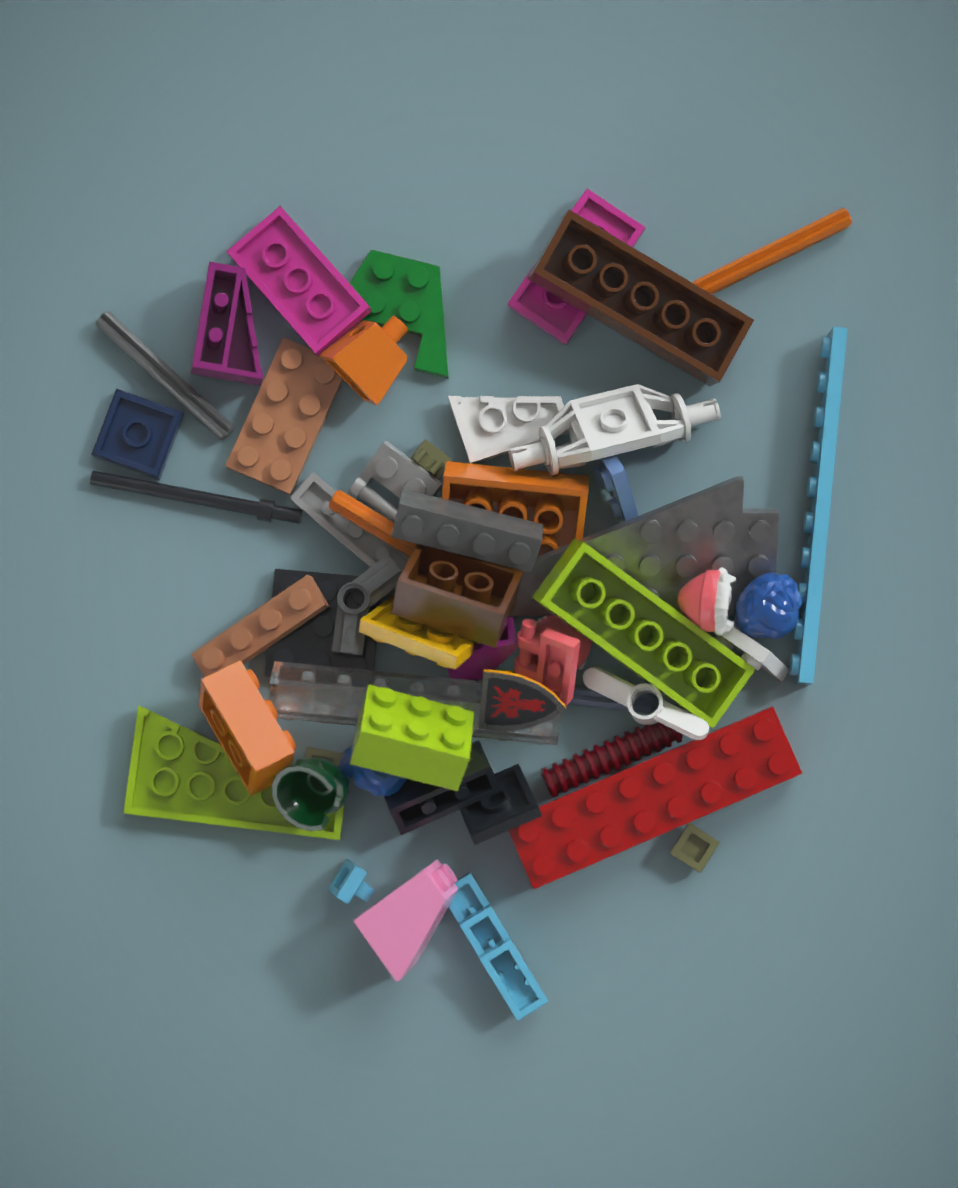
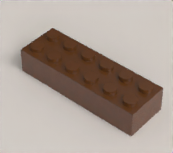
[527,210,754,386]

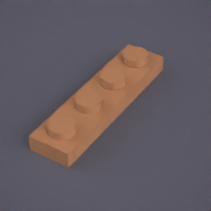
[191,575,330,678]

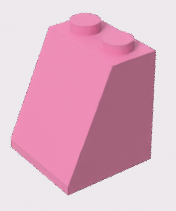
[353,859,459,982]

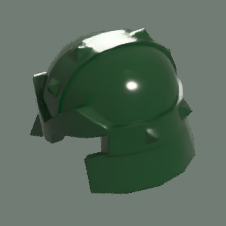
[272,757,349,831]

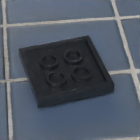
[264,569,381,685]

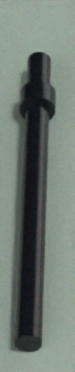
[90,470,303,524]

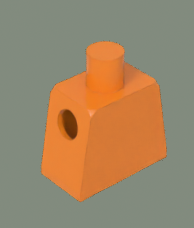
[320,316,408,405]

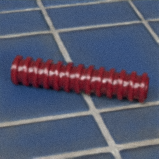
[541,722,683,798]

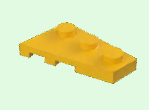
[359,593,474,669]

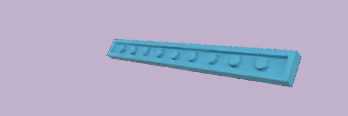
[789,327,848,686]

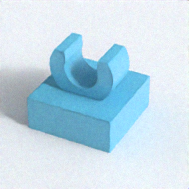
[328,859,375,904]

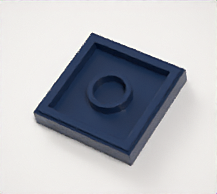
[91,388,184,480]

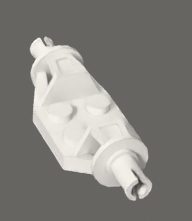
[508,384,721,476]

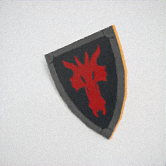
[478,669,566,731]

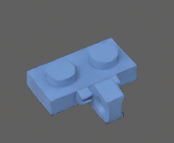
[593,455,639,522]

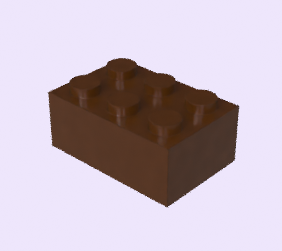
[391,544,523,648]

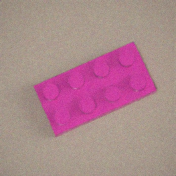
[507,189,646,345]
[226,206,372,357]

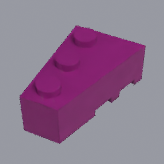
[190,261,264,387]

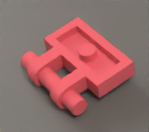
[514,619,580,706]

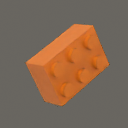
[198,660,296,796]

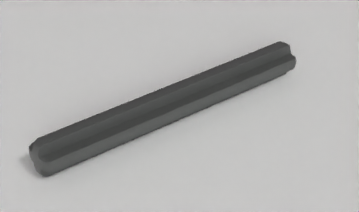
[96,311,234,440]

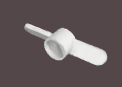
[583,666,709,740]

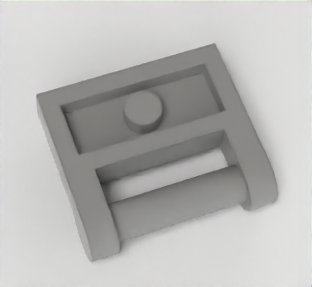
[348,441,443,522]

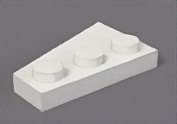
[448,396,569,464]

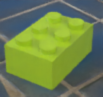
[350,684,474,791]

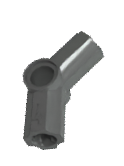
[331,554,402,656]

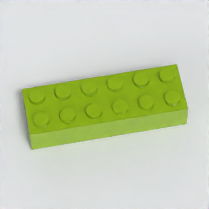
[532,539,756,728]

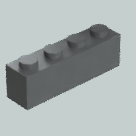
[391,489,543,573]

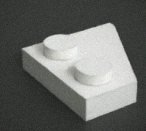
[713,627,789,682]

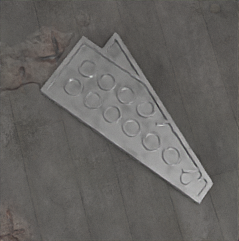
[511,476,779,616]

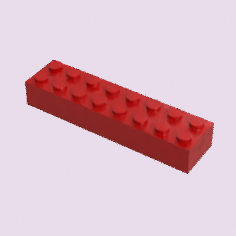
[508,706,803,889]

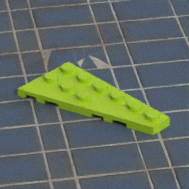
[123,705,345,840]

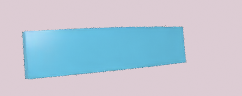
[449,872,549,1021]

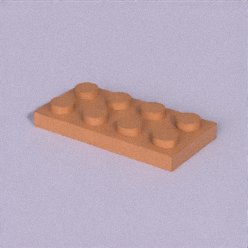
[225,337,343,496]

